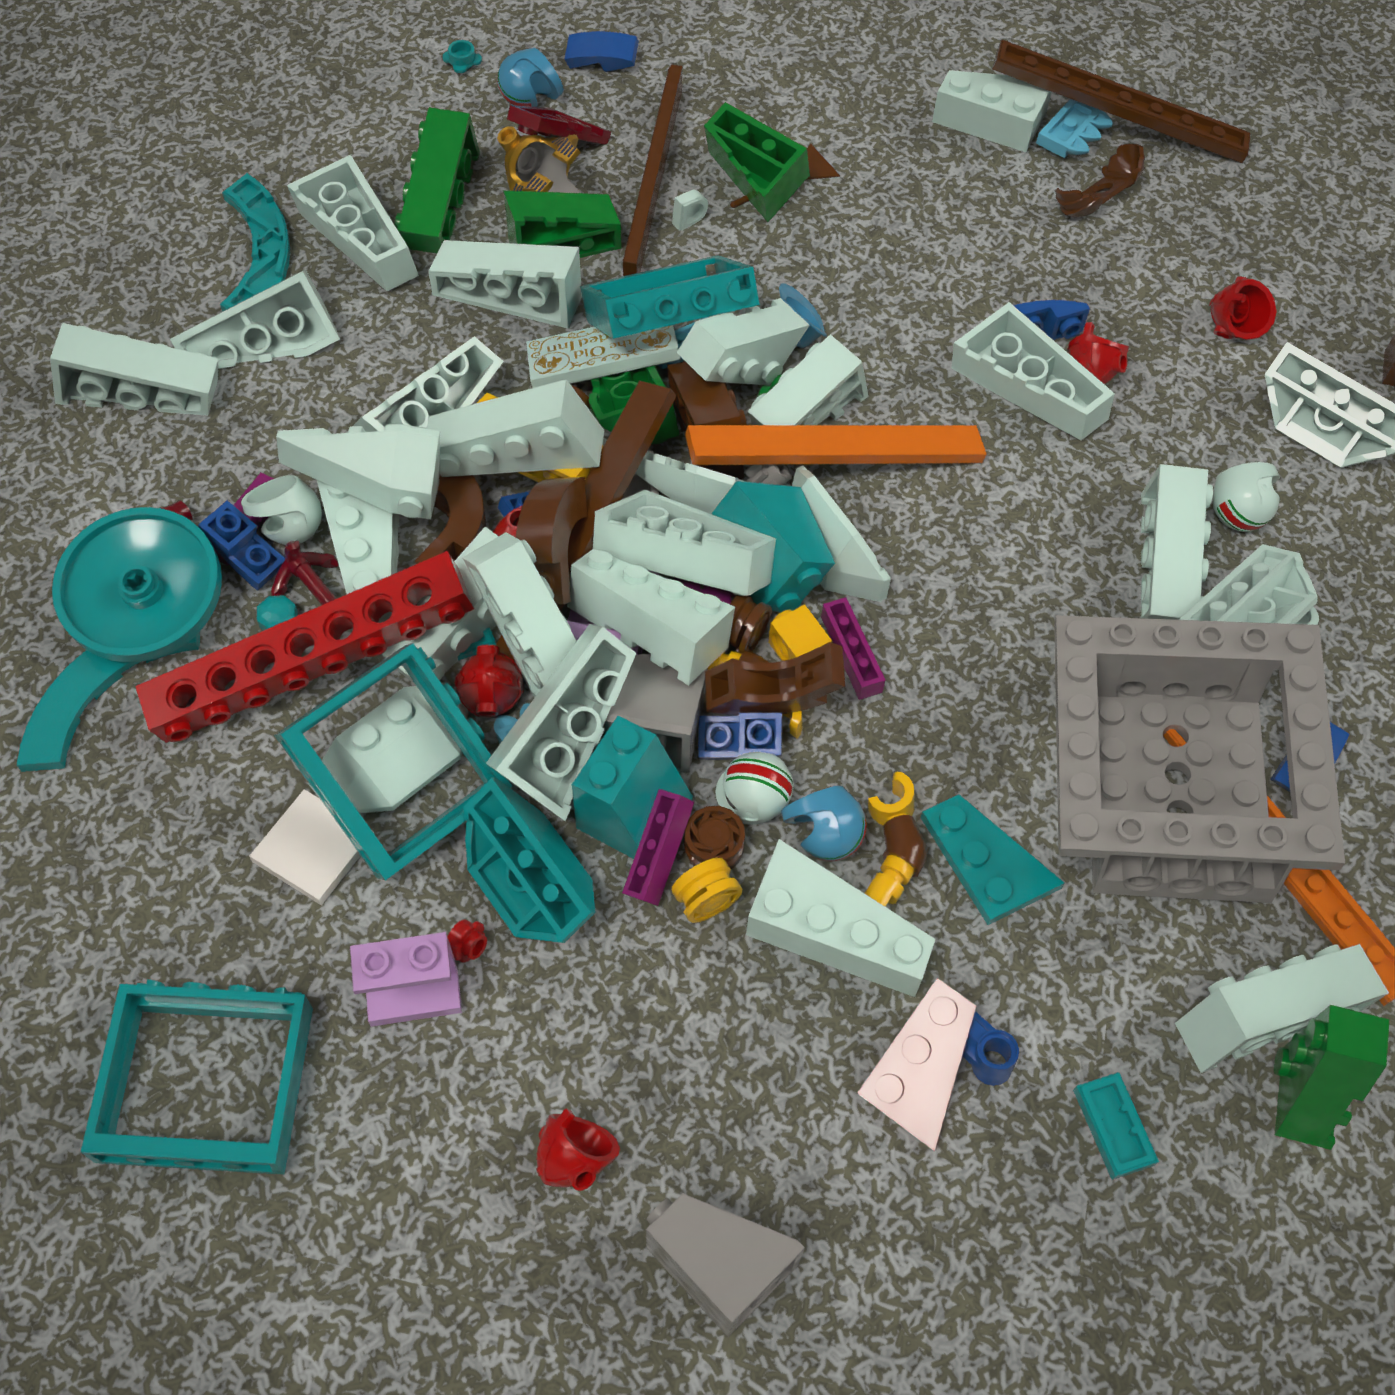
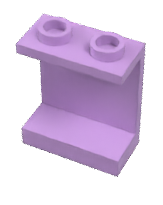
[350,932,462,1026]

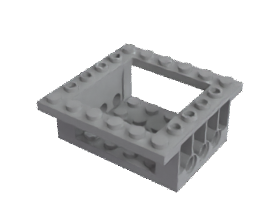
[1054,615,1345,903]

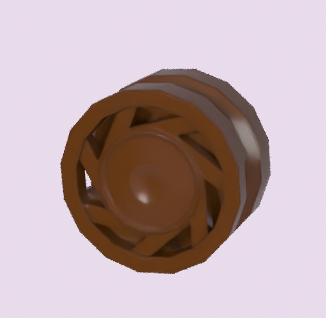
[728,595,772,653]
[684,806,745,869]

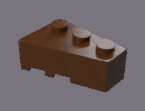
[667,361,747,479]

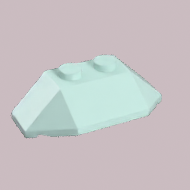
[1265,342,1395,468]
[792,465,891,602]
[1179,544,1317,624]
[308,686,469,813]

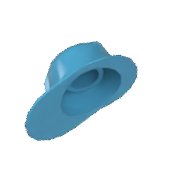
[779,283,827,349]

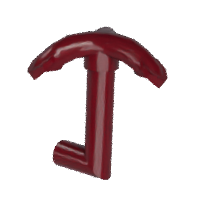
[271,540,339,605]

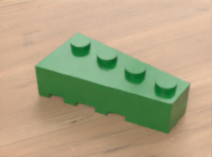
[395,107,480,254]

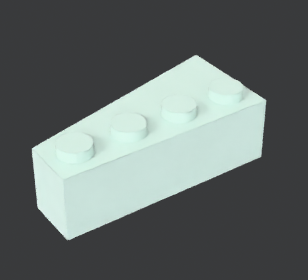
[346,336,504,433]

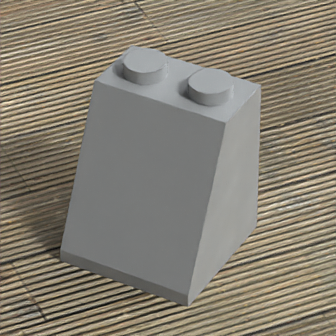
[604,654,708,773]
[646,1193,805,1338]

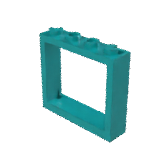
[580,255,760,339]
[274,643,512,881]
[81,979,313,1175]

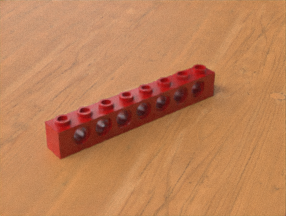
[135,551,475,743]

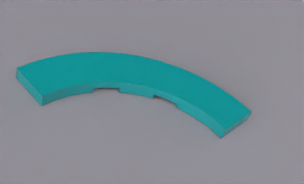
[220,173,290,312]
[17,632,200,772]

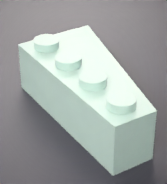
[287,155,419,291]
[428,240,582,328]
[952,302,1115,440]
[50,323,218,416]
[427,379,604,477]
[1141,464,1213,620]
[317,480,399,623]
[593,490,776,596]
[380,527,499,684]
[462,532,577,698]
[567,549,735,686]
[486,624,636,821]
[746,839,935,997]
[1175,944,1389,1073]

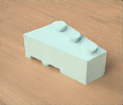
[932,70,1052,152]
[677,298,809,385]
[748,334,868,425]

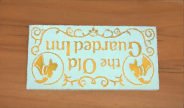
[526,325,681,388]

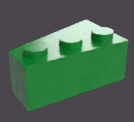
[704,102,810,222]
[503,190,622,258]
[1274,1005,1390,1150]

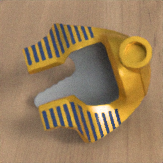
[497,126,581,193]

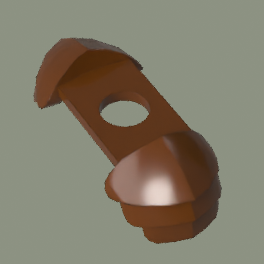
[1055,144,1145,218]

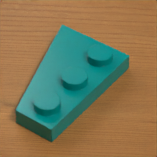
[920,794,1065,925]

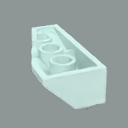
[170,269,340,369]
[276,424,440,519]
[602,438,746,514]

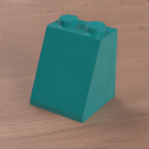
[711,481,835,613]
[572,716,693,859]

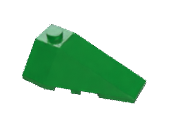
[589,366,679,444]

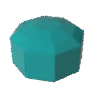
[257,595,298,631]

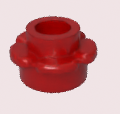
[448,919,487,963]

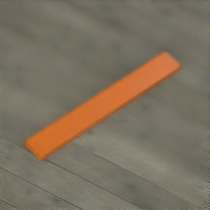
[685,425,987,465]
[1163,729,1395,1006]

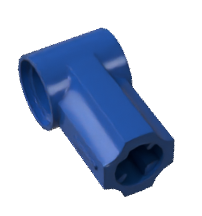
[963,1012,1019,1086]

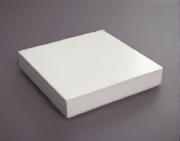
[249,789,374,906]

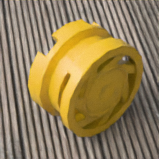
[672,858,743,923]

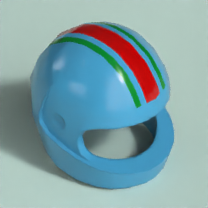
[497,48,564,107]
[781,786,867,862]

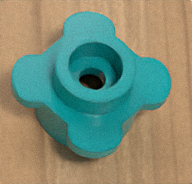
[443,40,482,73]

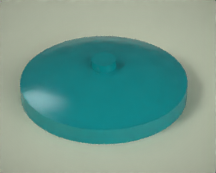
[52,507,222,662]

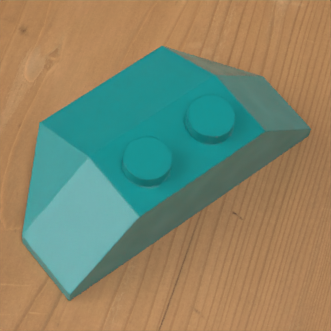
[463,777,596,943]

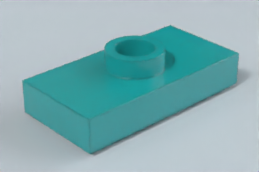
[1073,1072,1159,1180]

